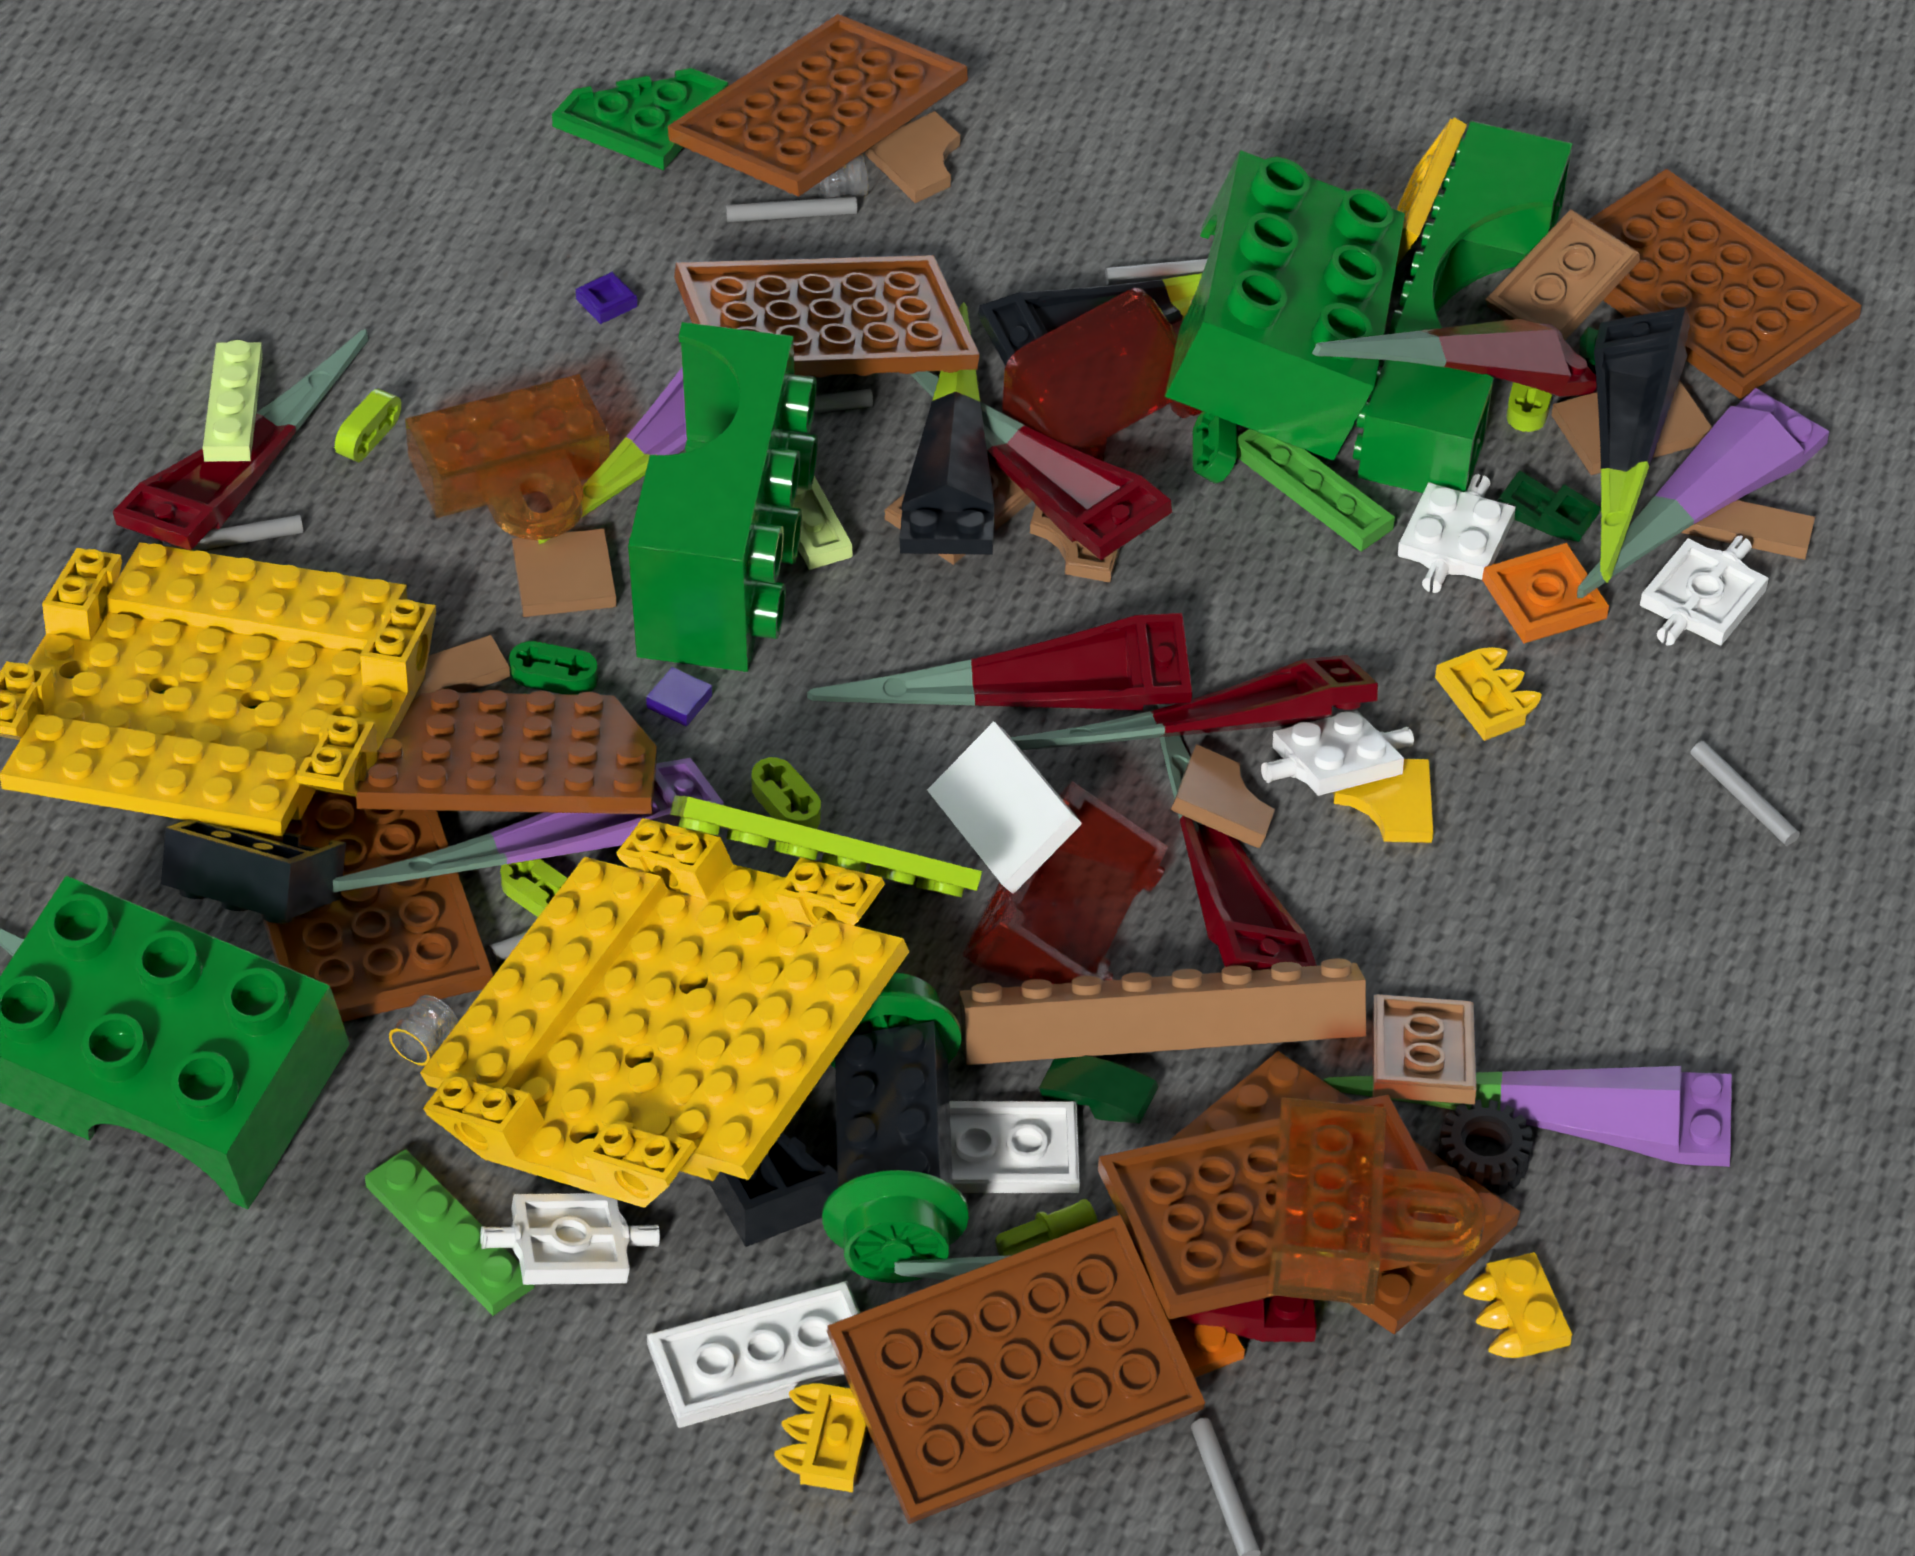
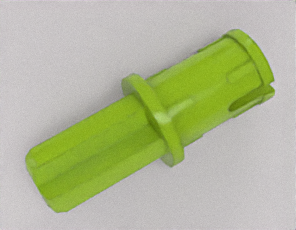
[995,1199,1098,1256]

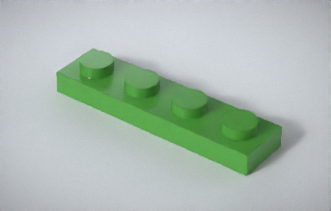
[1236,429,1395,552]
[365,1149,534,1316]

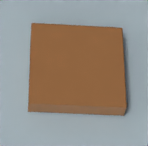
[512,529,616,617]

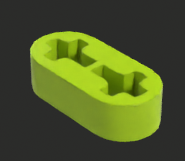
[1506,382,1553,432]
[334,388,402,462]
[751,757,821,829]
[500,859,567,917]

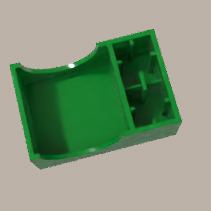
[1165,150,1405,461]
[628,322,818,672]
[0,875,350,1209]

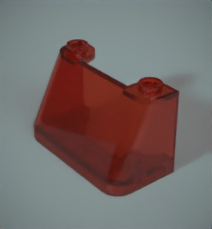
[1002,288,1203,461]
[963,781,1168,984]

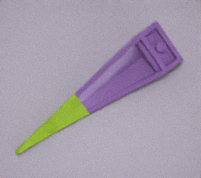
[538,367,687,544]

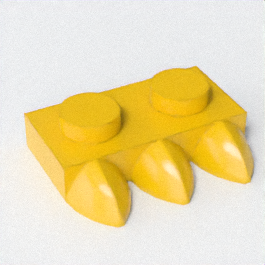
[1435,647,1542,741]
[1463,1252,1572,1358]
[774,1383,868,1493]

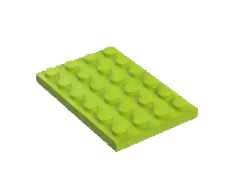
[670,795,982,898]

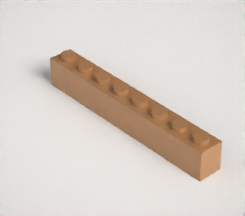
[959,958,1366,1065]

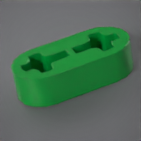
[1192,411,1237,484]
[509,641,598,695]

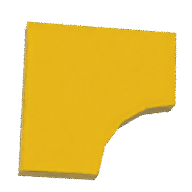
[1333,759,1433,843]

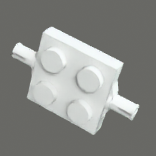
[1398,474,1516,593]
[1640,536,1769,646]
[1261,710,1414,796]
[481,1193,660,1285]

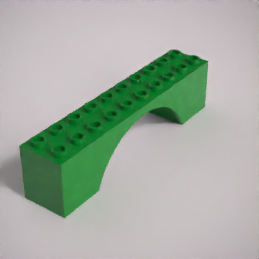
[1353,121,1573,493]

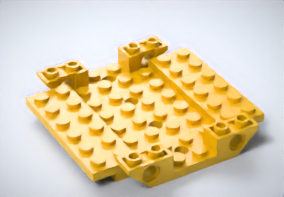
[0,542,436,836]
[420,818,909,1208]

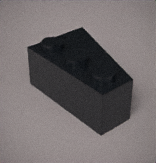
[161,819,346,924]
[707,1132,838,1247]

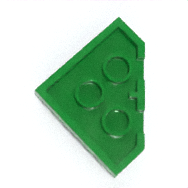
[552,68,728,170]

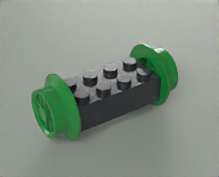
[822,973,969,1283]

